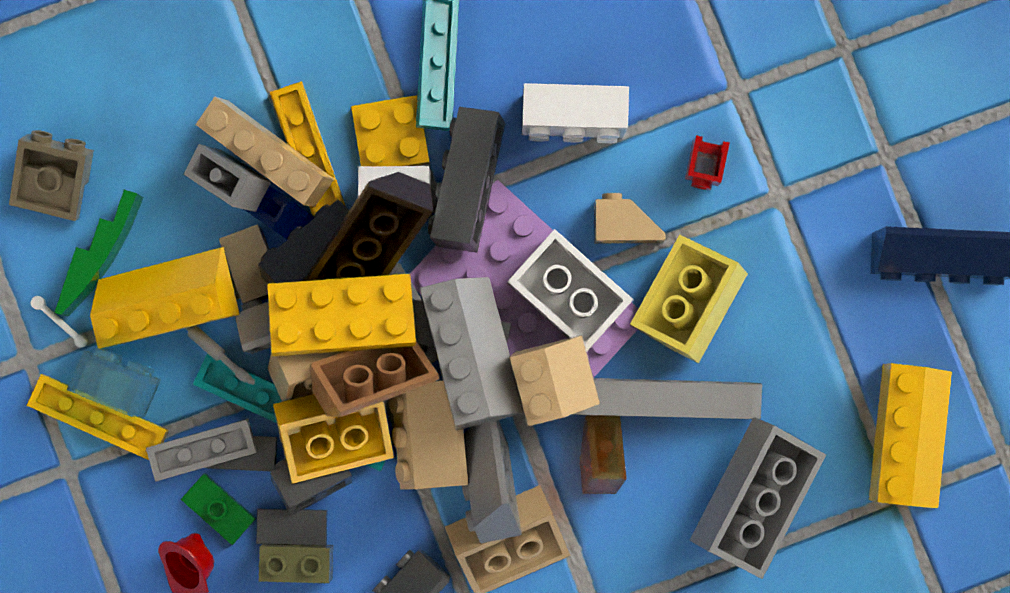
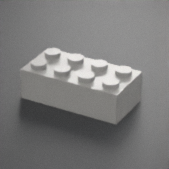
[690,417,826,579]

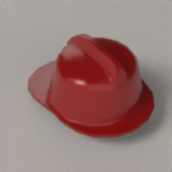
[158,533,215,593]

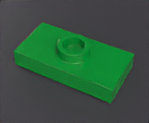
[181,473,257,545]

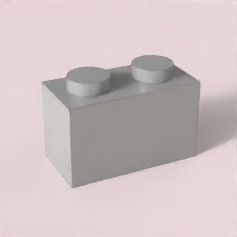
[184,144,271,212]

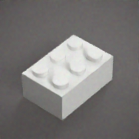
[522,83,629,144]
[507,229,634,352]

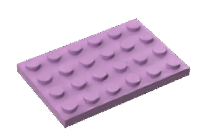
[410,179,638,378]

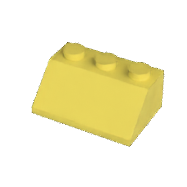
[630,234,748,364]

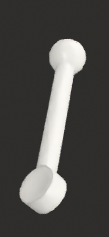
[31,296,88,348]

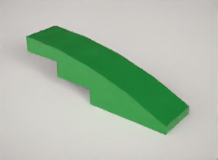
[54,190,143,317]

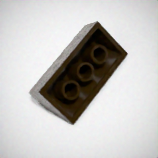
[303,172,433,281]

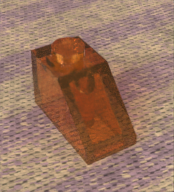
[580,415,627,494]

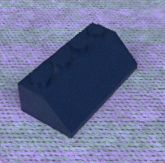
[871,226,1010,285]

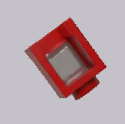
[685,135,730,190]

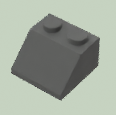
[372,548,451,593]

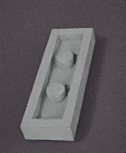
[146,419,258,482]

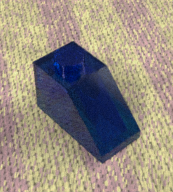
[243,186,314,240]

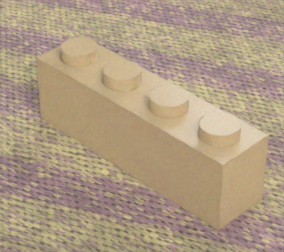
[195,96,334,207]

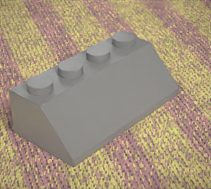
[420,277,525,431]

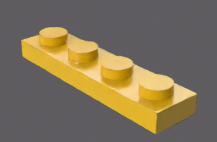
[26,374,169,460]

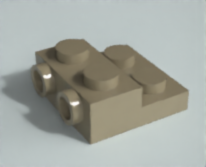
[9,130,94,221]

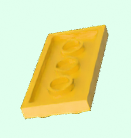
[267,274,416,357]

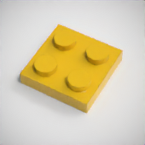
[351,95,430,166]

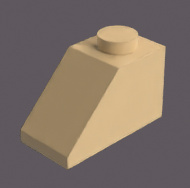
[594,193,666,244]

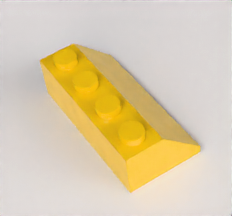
[90,247,240,349]
[869,363,952,508]

